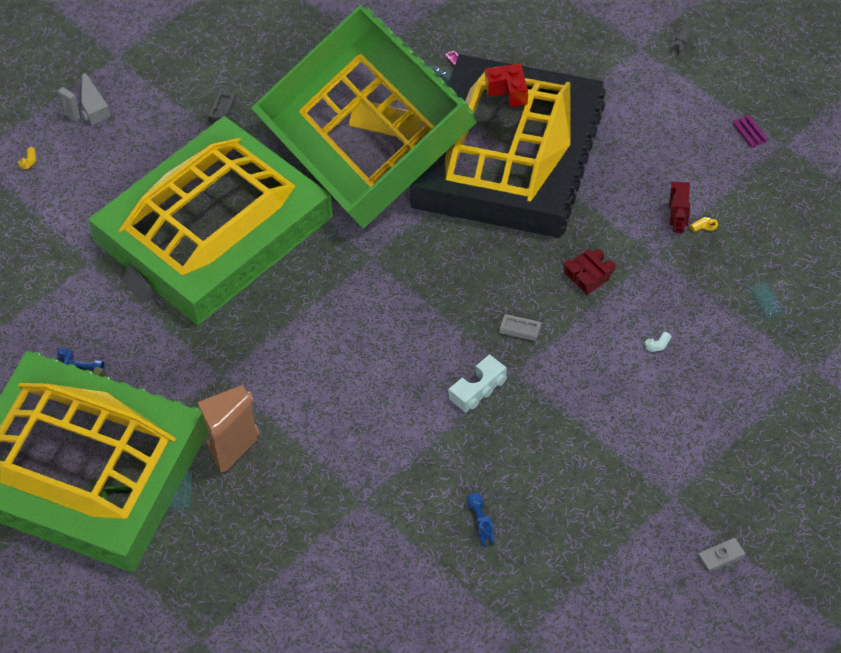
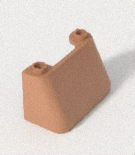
[198,385,260,473]

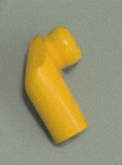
[18,147,37,170]
[689,217,718,233]

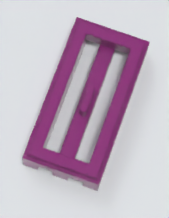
[733,114,767,148]

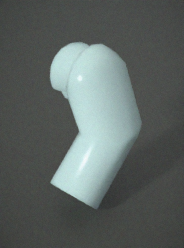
[645,332,671,352]

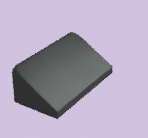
[122,264,154,303]

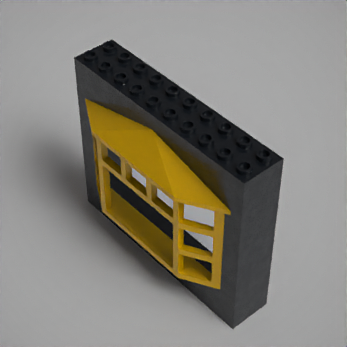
[410,54,606,238]

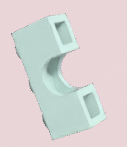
[448,354,507,413]

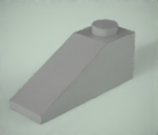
[81,73,111,125]

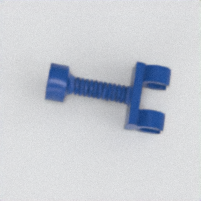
[56,348,105,372]
[466,493,494,548]

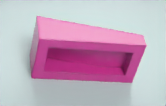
[445,50,458,67]

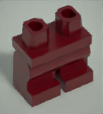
[669,181,691,233]
[564,248,615,295]

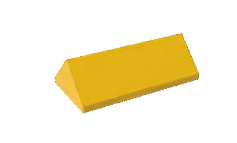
[349,102,423,140]

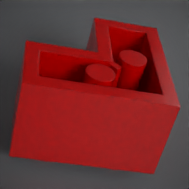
[485,63,528,107]

